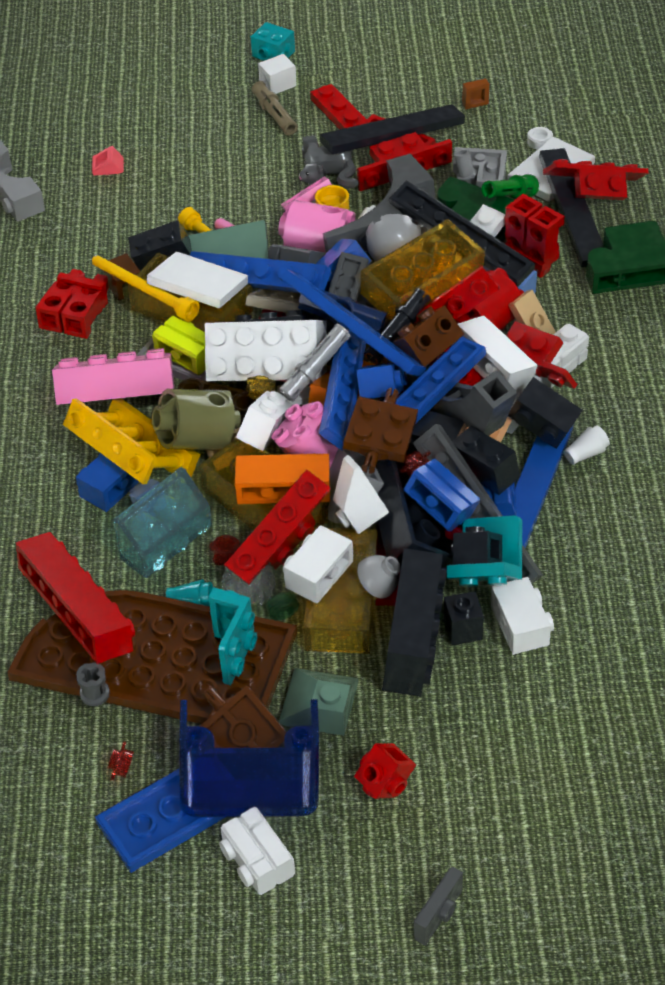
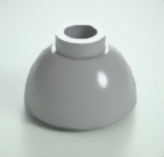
[357,555,401,598]

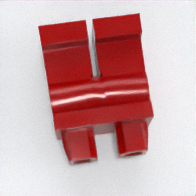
[505,193,565,278]
[35,269,109,339]

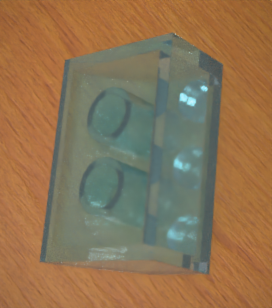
[113,467,212,578]

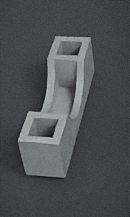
[0,140,45,222]

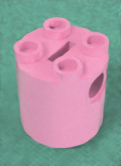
[278,200,355,253]
[271,401,339,467]

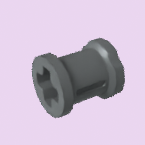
[76,663,110,706]

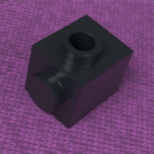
[451,526,502,565]

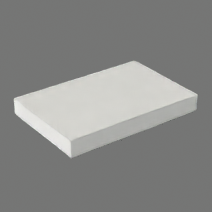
[507,137,595,202]
[147,251,248,308]

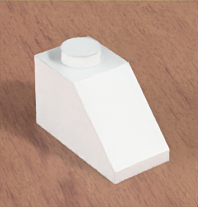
[333,455,389,534]

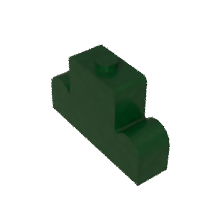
[437,176,514,242]
[586,221,665,294]

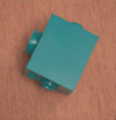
[250,22,295,61]

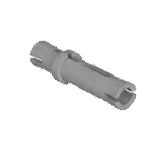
[279,323,351,402]

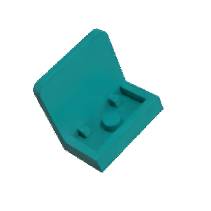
[447,515,522,587]
[208,587,257,685]

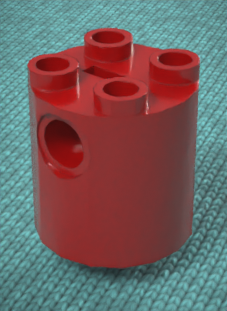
[455,268,524,331]

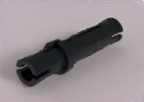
[364,288,431,365]

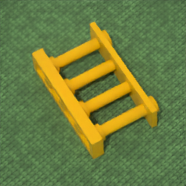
[63,398,200,484]

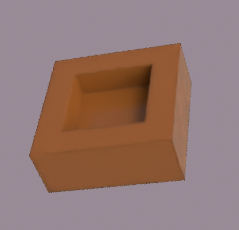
[462,78,489,109]

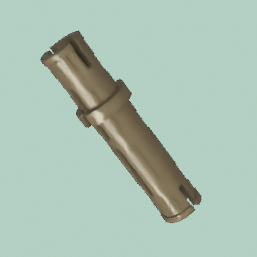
[251,81,298,136]

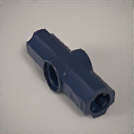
[298,289,387,333]

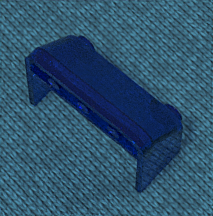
[179,699,319,817]

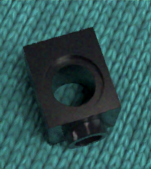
[444,591,484,646]

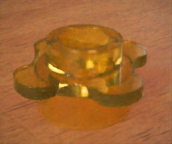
[246,375,276,400]

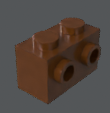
[392,305,464,367]

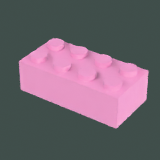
[52,348,175,405]

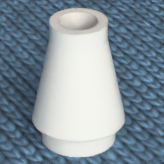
[563,425,610,465]

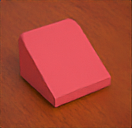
[92,145,124,176]

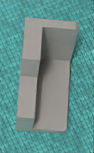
[453,147,507,188]

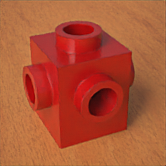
[354,743,416,799]

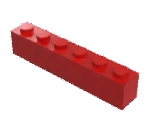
[15,532,135,664]

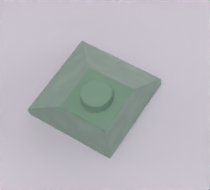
[279,668,359,736]

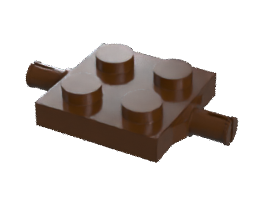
[343,388,418,474]
[196,685,292,783]

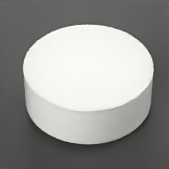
[527,127,553,150]

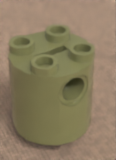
[152,389,241,450]

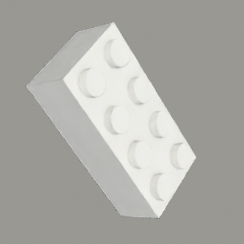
[205,320,327,381]

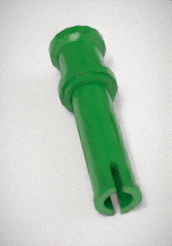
[481,174,539,199]

